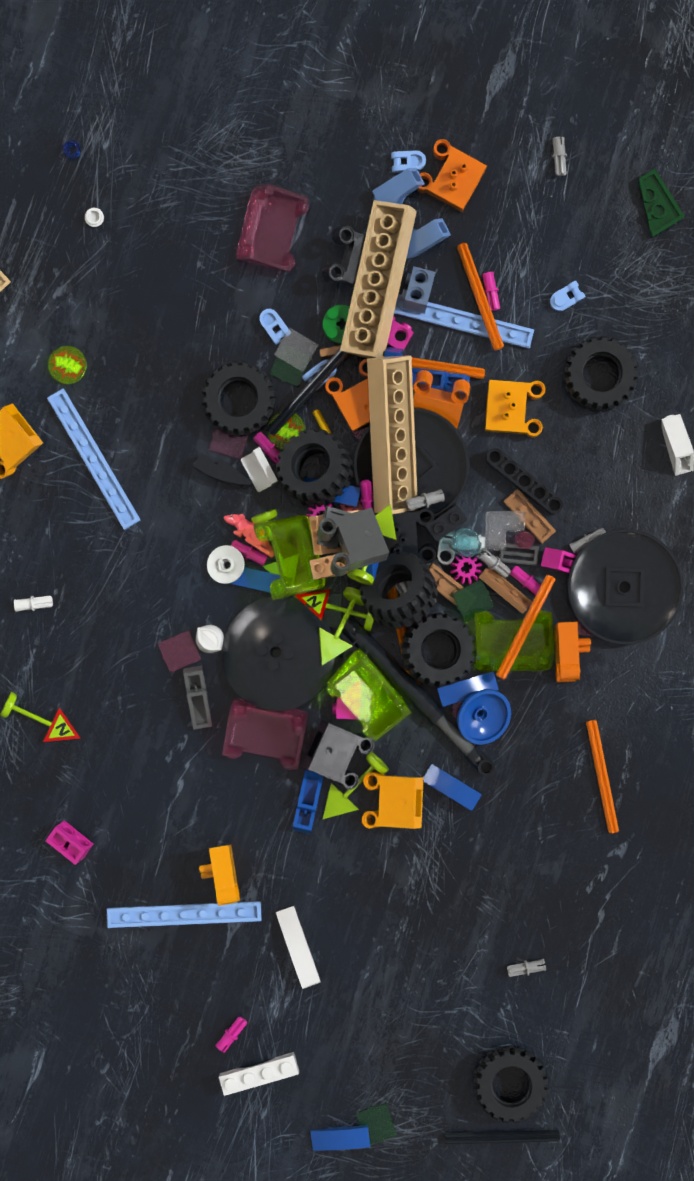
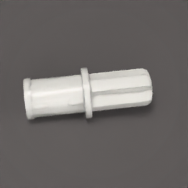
[14,596,53,612]

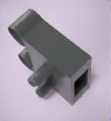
[317,508,389,576]

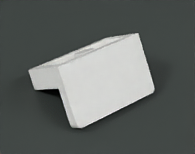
[241,447,278,492]

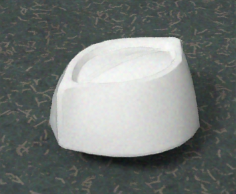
[196,625,224,654]

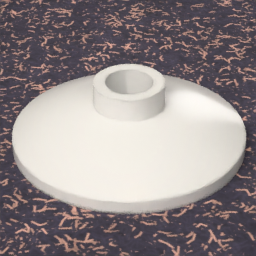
[207,545,245,584]

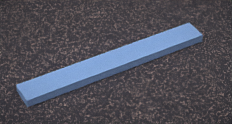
[394,294,534,349]
[47,388,141,530]
[107,901,261,928]

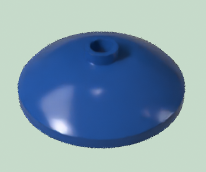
[457,689,511,745]

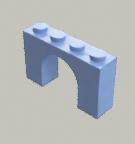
[372,167,451,259]

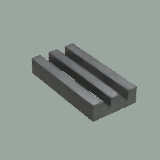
[499,543,539,566]

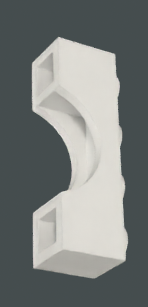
[219,1052,299,1096]

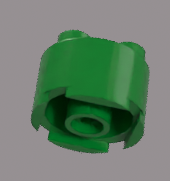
[323,305,350,346]

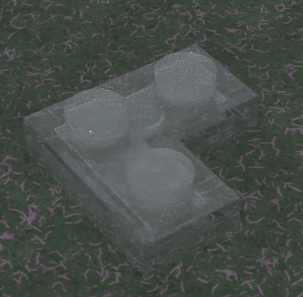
[485,511,525,550]

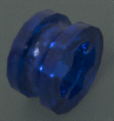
[63,140,81,159]

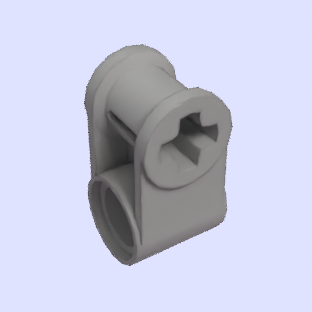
[436,531,460,566]

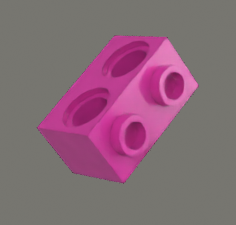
[387,316,414,351]
[46,820,94,865]

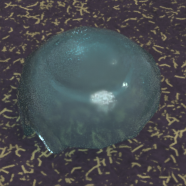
[451,528,482,557]

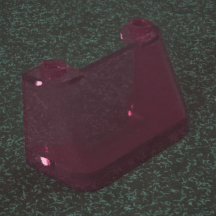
[236,184,309,272]
[222,699,308,770]

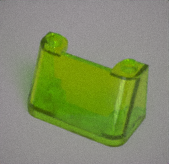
[253,515,326,600]
[475,610,554,671]
[326,648,412,742]

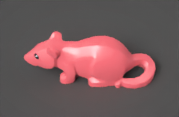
[224,514,275,558]

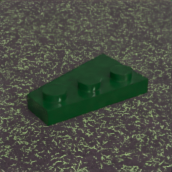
[638,169,685,238]

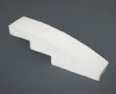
[276,906,321,989]

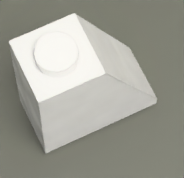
[661,414,694,476]

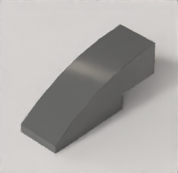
[183,665,212,730]

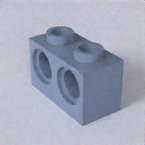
[401,266,436,314]

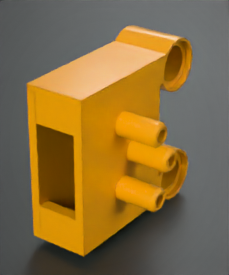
[485,380,545,438]
[0,404,43,479]
[362,772,423,829]
[199,845,240,906]

